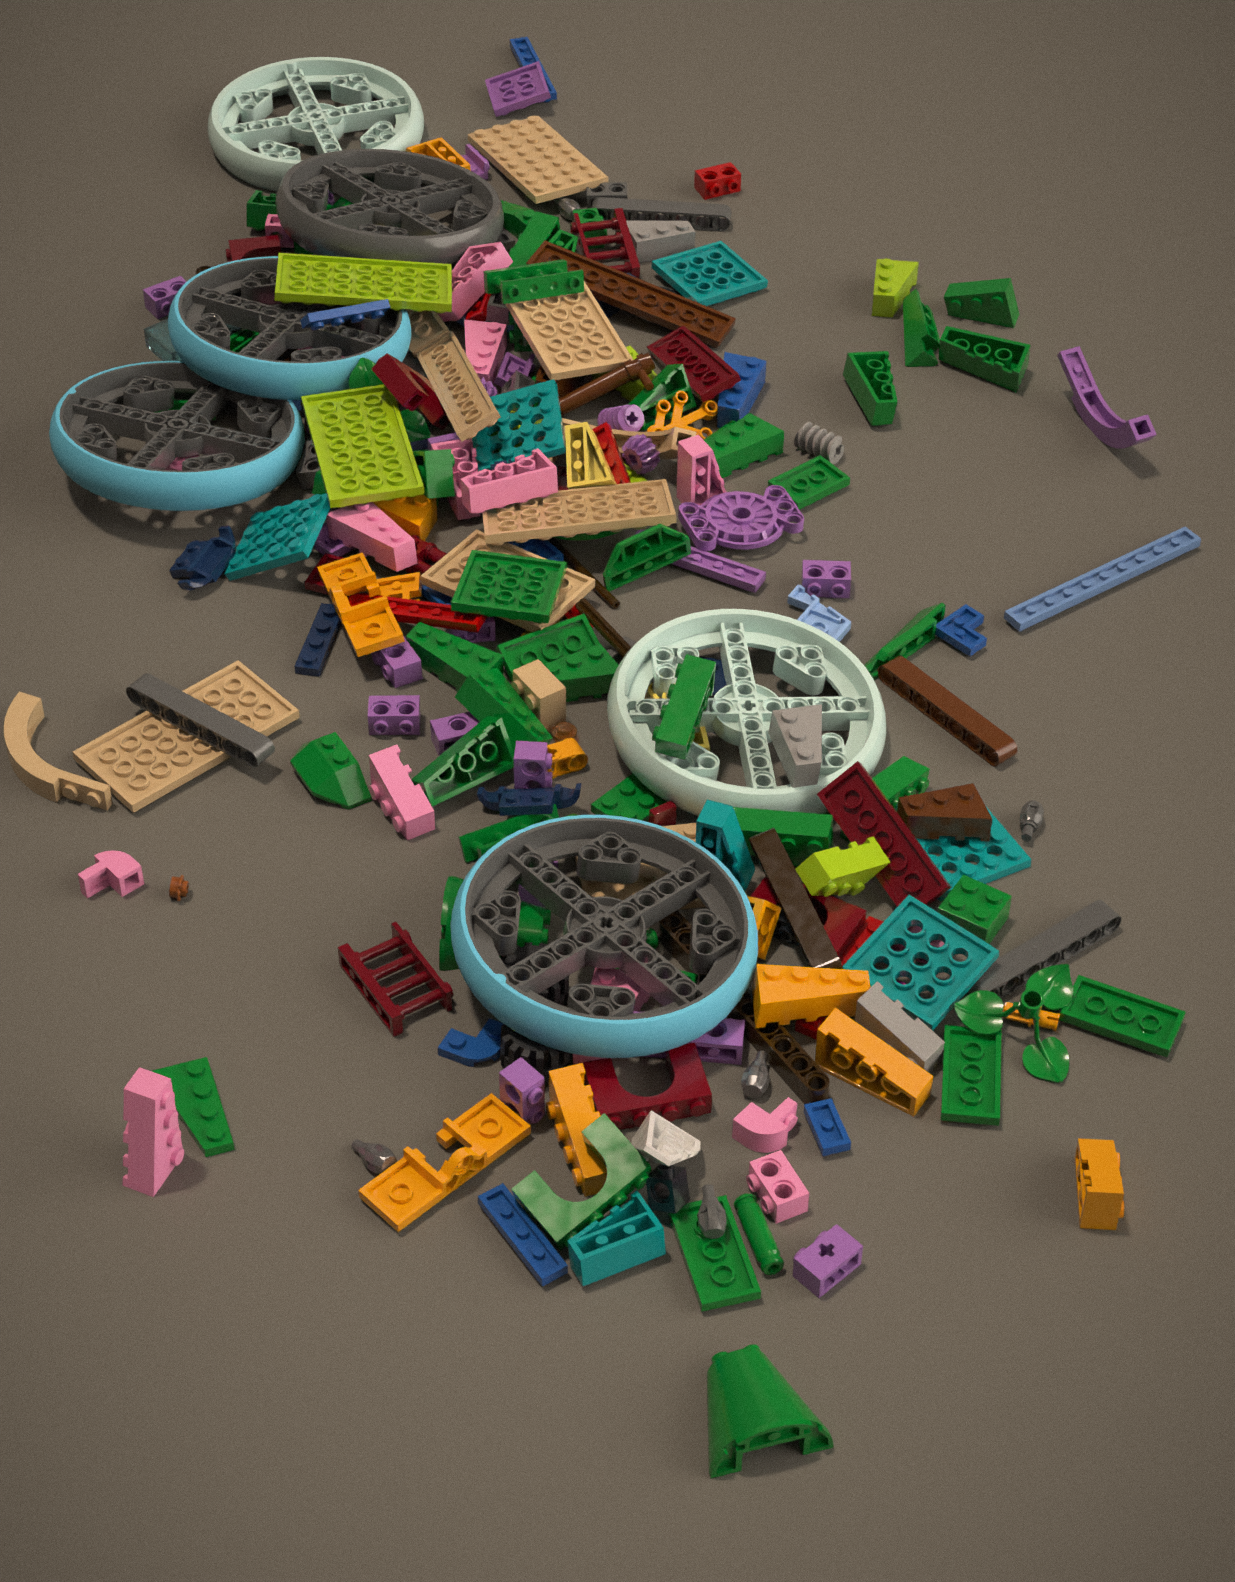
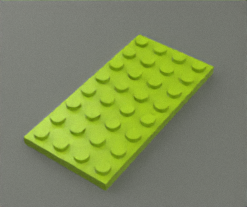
[275,253,452,313]
[301,384,424,508]

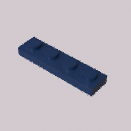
[294,603,341,677]

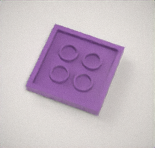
[485,61,551,117]

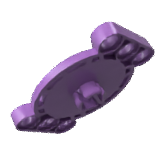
[678,485,804,551]

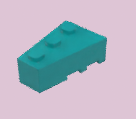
[696,799,755,892]
[568,1190,666,1286]

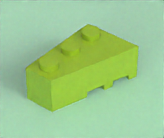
[872,258,919,318]

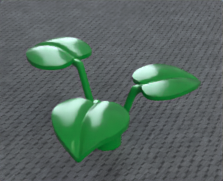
[348,357,431,443]
[954,964,1073,1083]

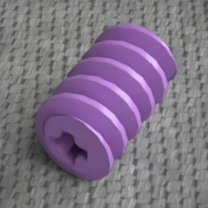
[597,404,644,432]

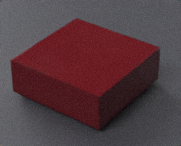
[649,801,676,826]

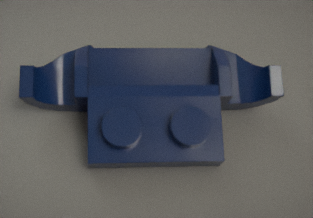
[169,526,236,591]
[477,783,582,816]

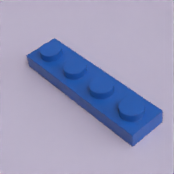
[300,299,390,330]
[478,1183,568,1287]

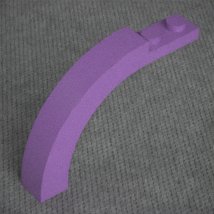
[1057,346,1157,449]

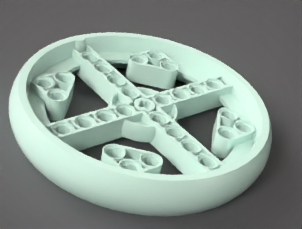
[207,57,424,193]
[607,609,886,816]

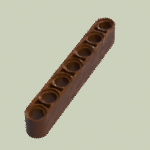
[878,656,1018,766]

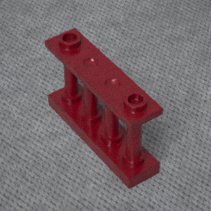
[570,208,640,279]
[338,921,454,1037]

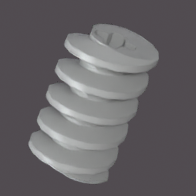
[794,421,844,464]

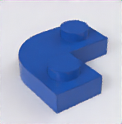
[438,1018,503,1067]

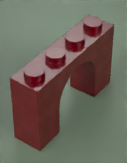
[225,235,281,262]
[371,353,450,430]
[750,876,867,959]
[583,1042,712,1130]

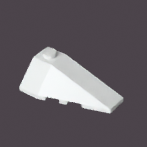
[631,1111,701,1166]

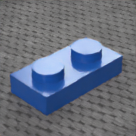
[803,1098,851,1156]

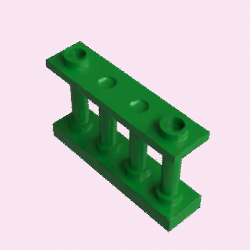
[483,259,584,304]
[458,804,577,863]

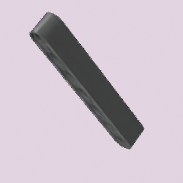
[591,197,732,231]
[126,673,275,768]
[967,900,1122,999]

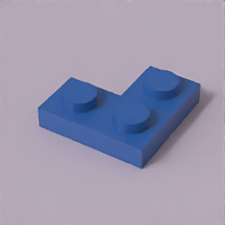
[935,604,987,656]

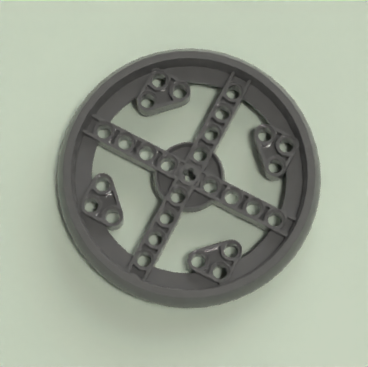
[275,149,504,269]

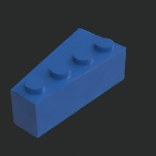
[717,352,766,428]

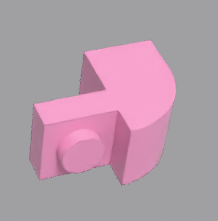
[78,851,144,899]
[732,1097,798,1153]

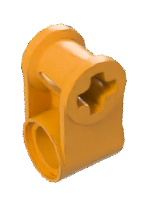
[548,738,588,779]

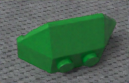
[603,524,691,592]
[290,732,372,810]

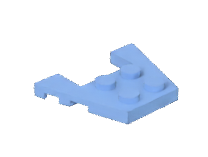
[787,584,851,642]

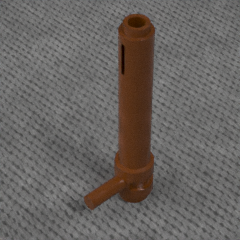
[559,353,656,416]

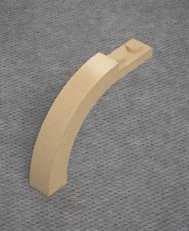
[540,418,697,460]
[4,692,113,811]

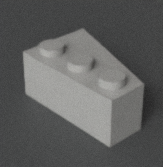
[626,221,695,263]
[768,704,822,788]
[855,981,945,1073]

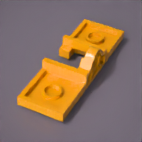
[317,552,405,657]
[358,1093,531,1232]

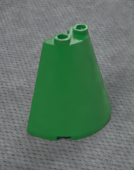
[439,876,551,971]
[707,1344,833,1478]

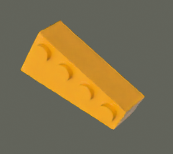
[752,964,871,1028]
[815,1008,933,1117]

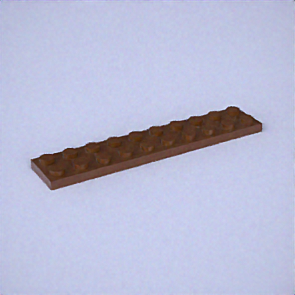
[526,241,736,348]

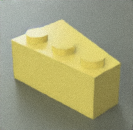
[565,422,616,489]

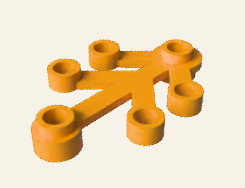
[646,391,718,439]

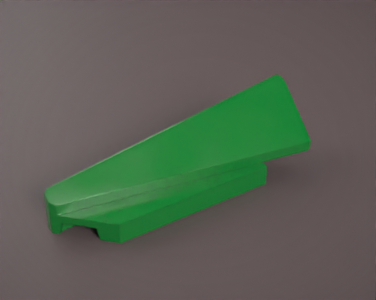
[903,289,940,367]
[864,603,946,680]

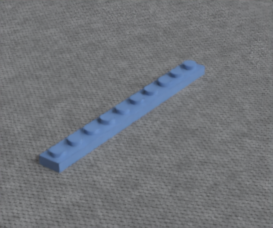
[1004,527,1201,632]

